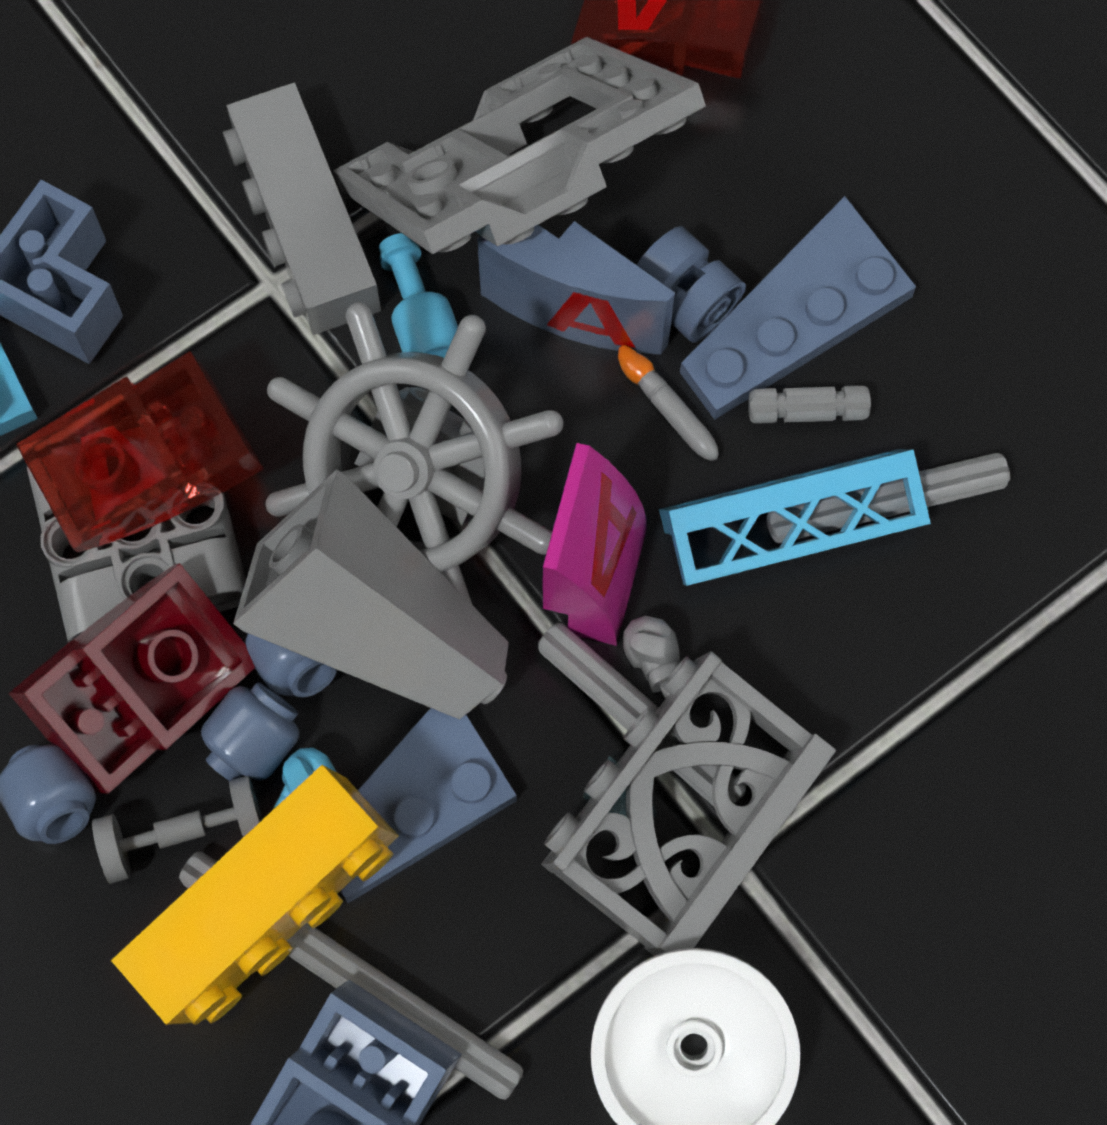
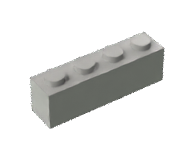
[223,82,381,335]

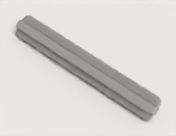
[767,453,1010,543]
[538,623,746,806]

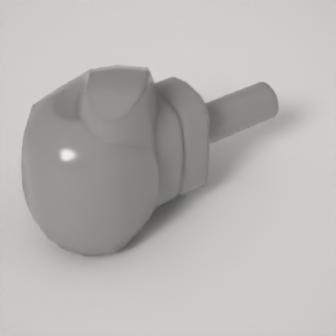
[623,616,692,719]

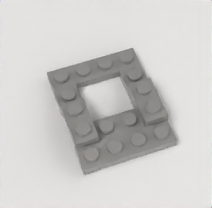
[333,37,706,254]

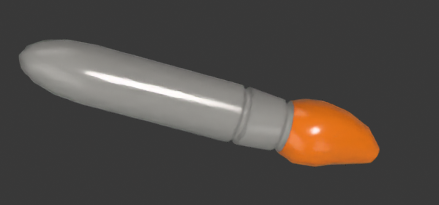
[618,345,719,461]

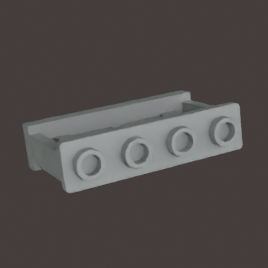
[541,651,836,956]

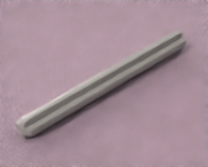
[179,851,523,1100]

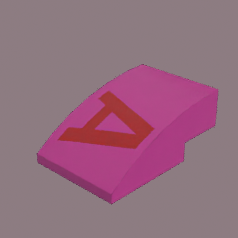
[543,443,647,646]

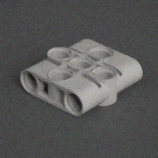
[27,418,247,643]

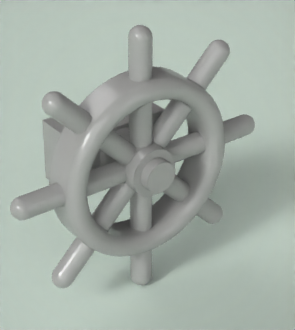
[265,302,563,604]

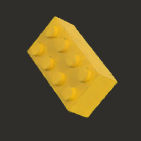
[111,765,399,1025]

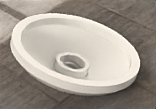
[591,948,800,1125]

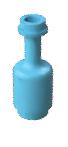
[378,233,458,358]

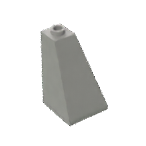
[233,469,509,720]

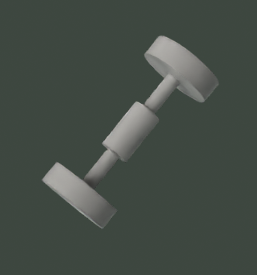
[92,776,263,884]

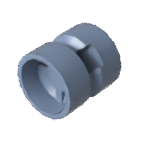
[637,226,746,343]

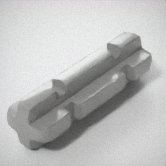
[748,386,871,423]

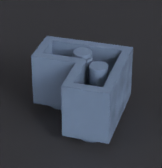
[0,180,123,364]

